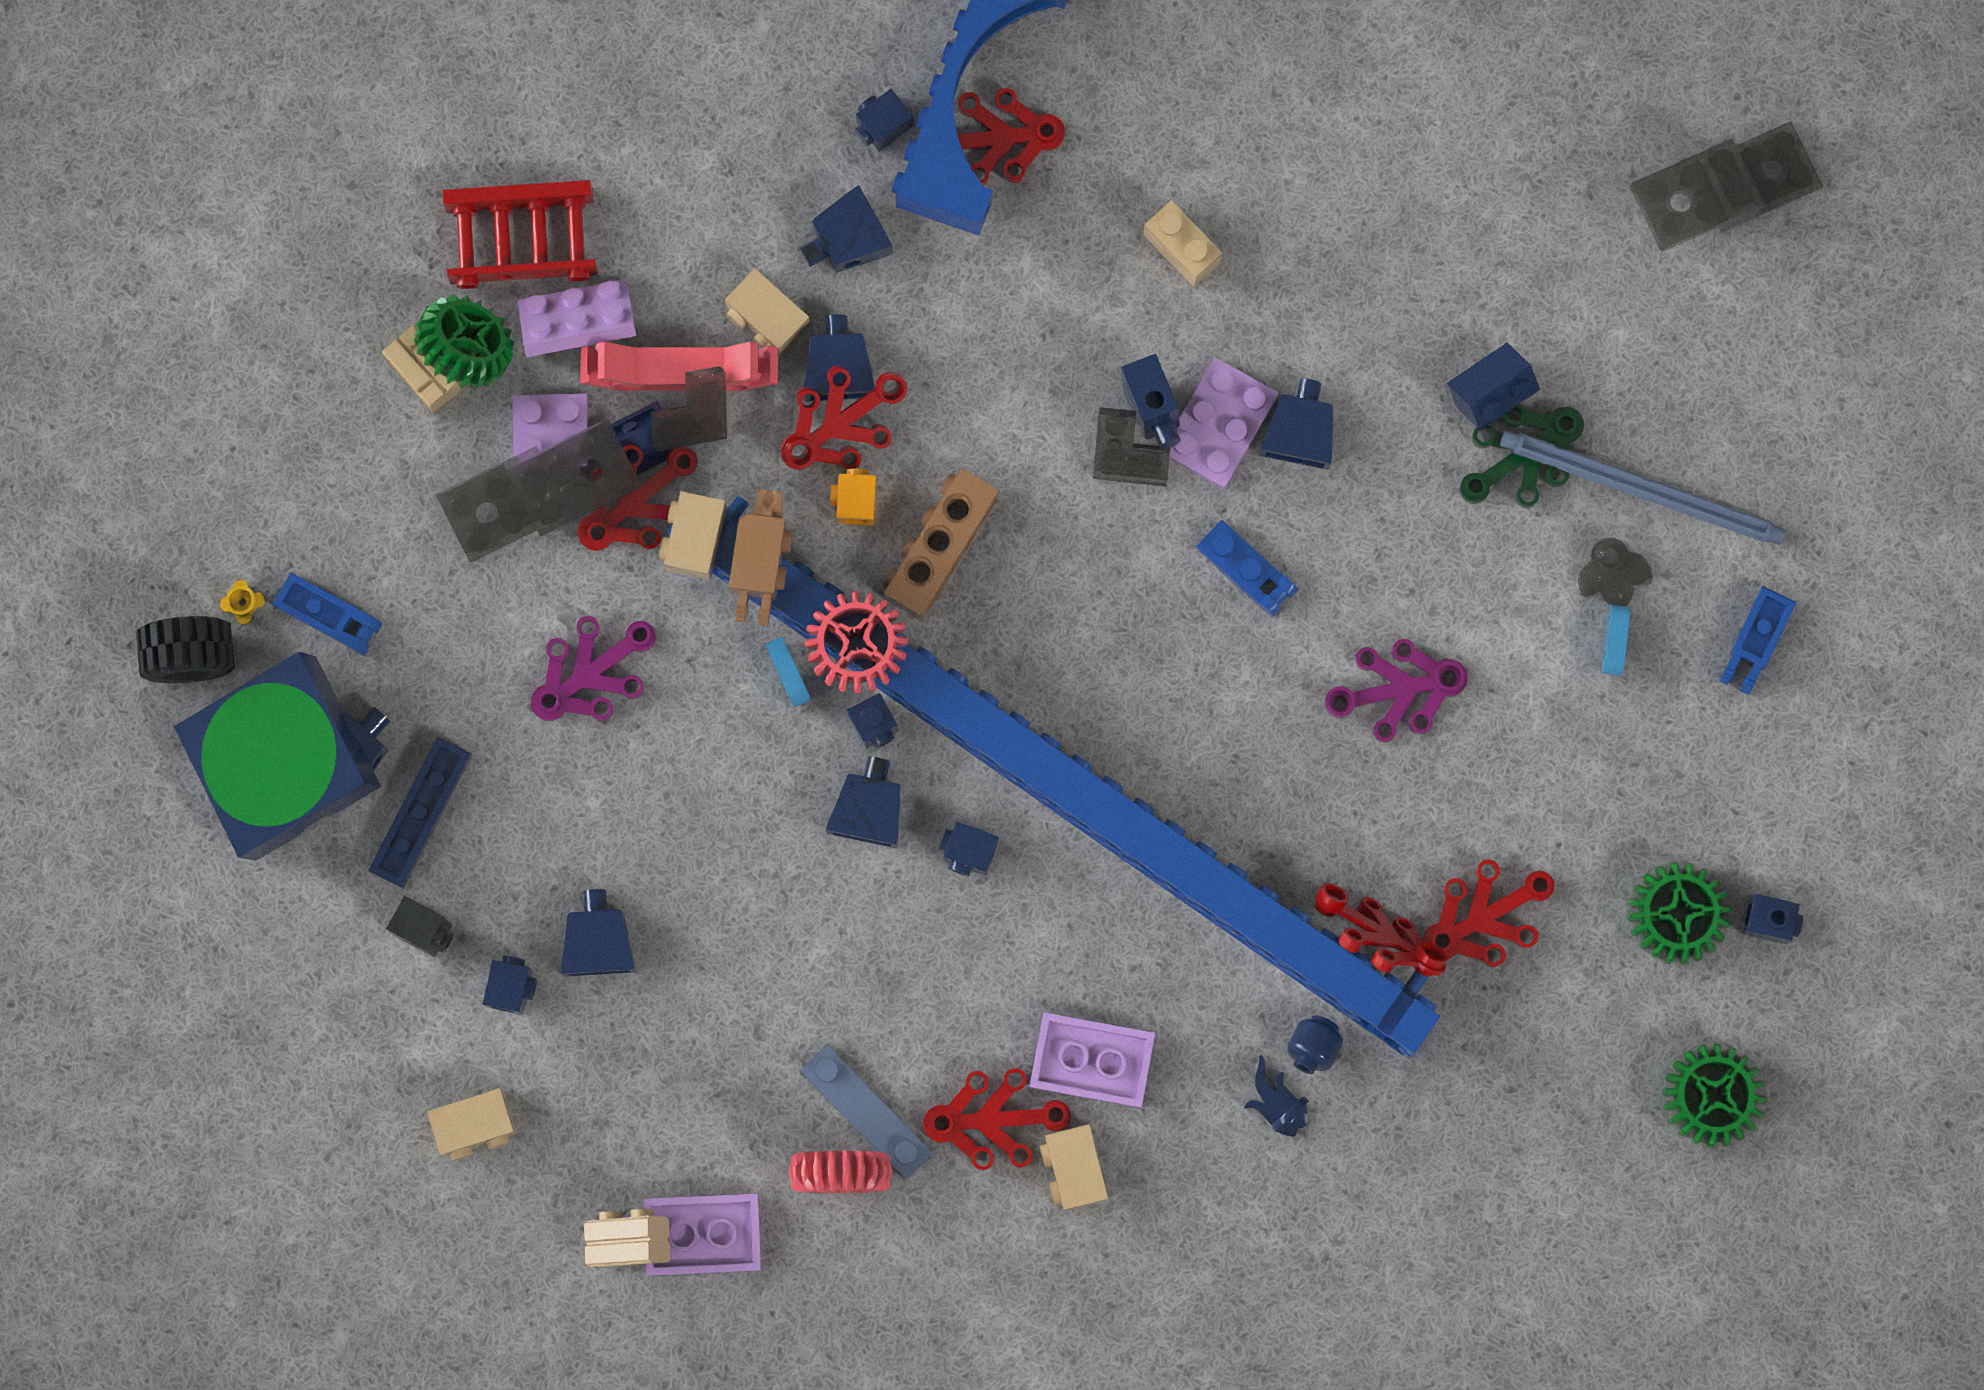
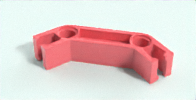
[580,341,778,391]

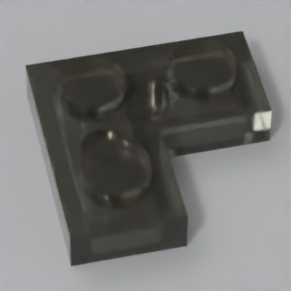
[651,366,727,452]
[1093,407,1171,487]

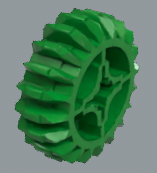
[414,294,515,390]
[1628,862,1731,965]
[1662,1044,1766,1147]

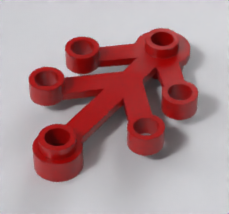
[957,88,1065,186]
[780,365,907,470]
[577,445,698,551]
[1422,859,1555,967]
[1315,883,1447,977]
[923,1068,1071,1171]

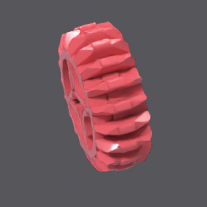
[805,591,908,694]
[789,1151,892,1193]

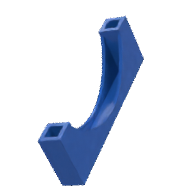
[892,0,1068,236]

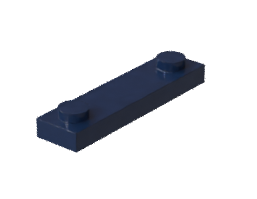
[368,737,472,889]

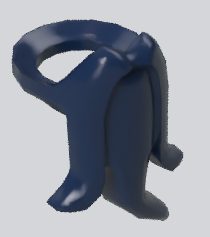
[1244,1055,1309,1137]

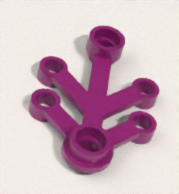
[531,616,656,721]
[1324,639,1468,743]

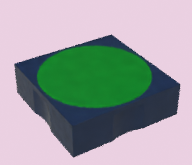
[174,652,381,861]

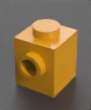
[830,469,877,526]

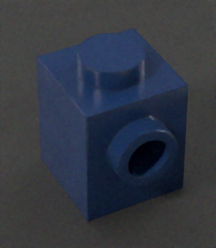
[855,89,914,151]
[847,693,898,749]
[939,822,999,876]
[1742,894,1803,944]
[482,956,537,1015]

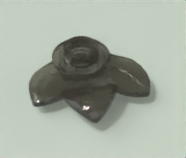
[1578,537,1653,606]

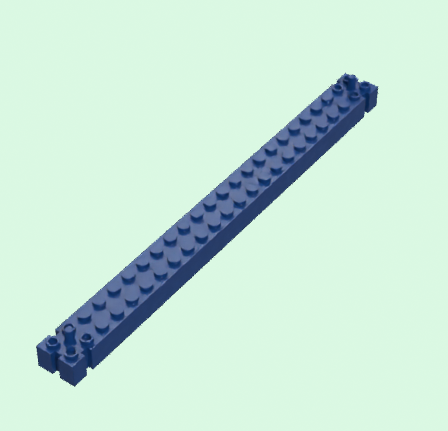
[667,496,1440,1059]

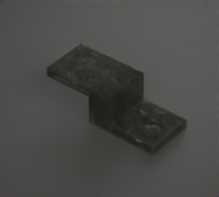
[1630,121,1823,252]
[436,418,641,563]

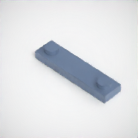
[800,1044,933,1180]

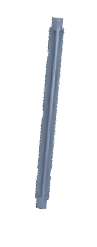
[1500,430,1786,545]

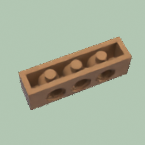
[881,468,1000,622]

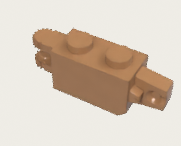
[729,489,792,626]

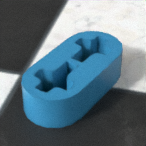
[1601,604,1630,676]
[765,637,811,708]

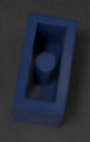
[1447,342,1540,430]

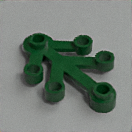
[1459,404,1584,508]

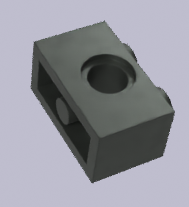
[386,896,454,958]

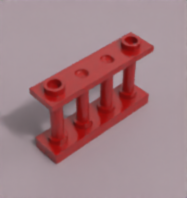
[442,180,598,289]

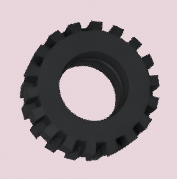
[136,616,235,683]

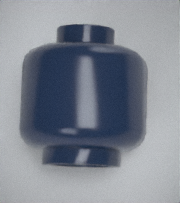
[1287,1015,1343,1075]

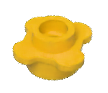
[220,580,265,625]

